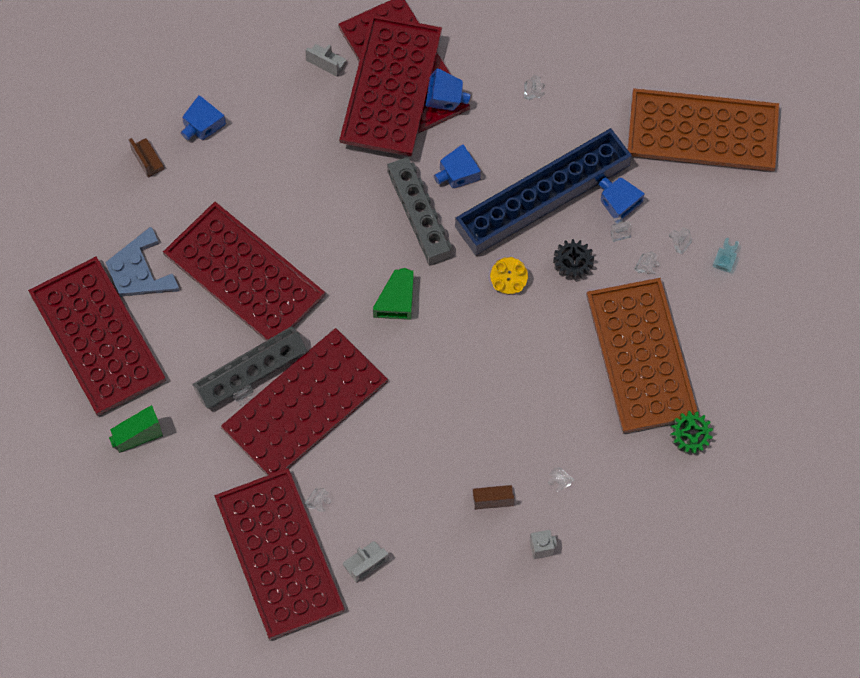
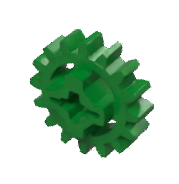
[670,411,713,454]

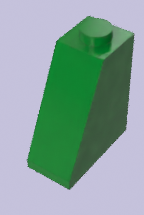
[373,268,414,320]
[109,405,163,453]

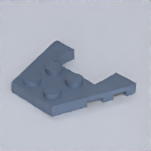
[105,227,180,297]

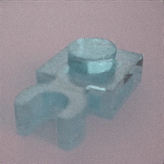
[713,238,739,273]

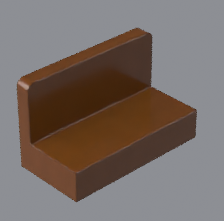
[128,138,164,177]
[472,485,515,510]

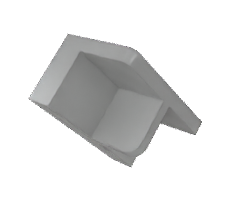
[305,44,346,76]
[343,541,389,583]

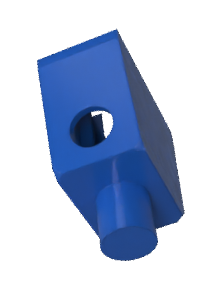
[426,68,471,110]
[181,95,226,140]
[434,144,481,188]
[599,177,645,223]

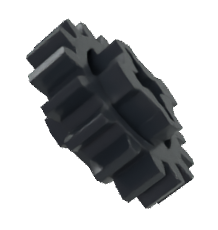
[553,239,594,280]

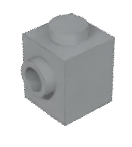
[530,530,557,559]

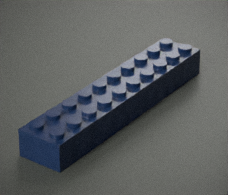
[455,128,632,256]

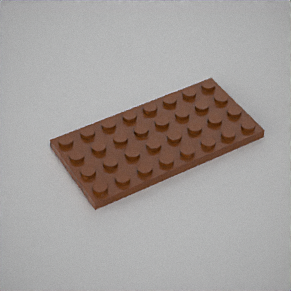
[627,88,779,171]
[586,278,699,434]

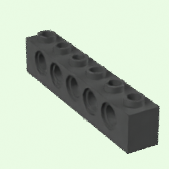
[387,157,452,266]
[192,326,307,409]

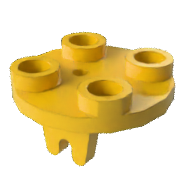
[490,257,528,294]

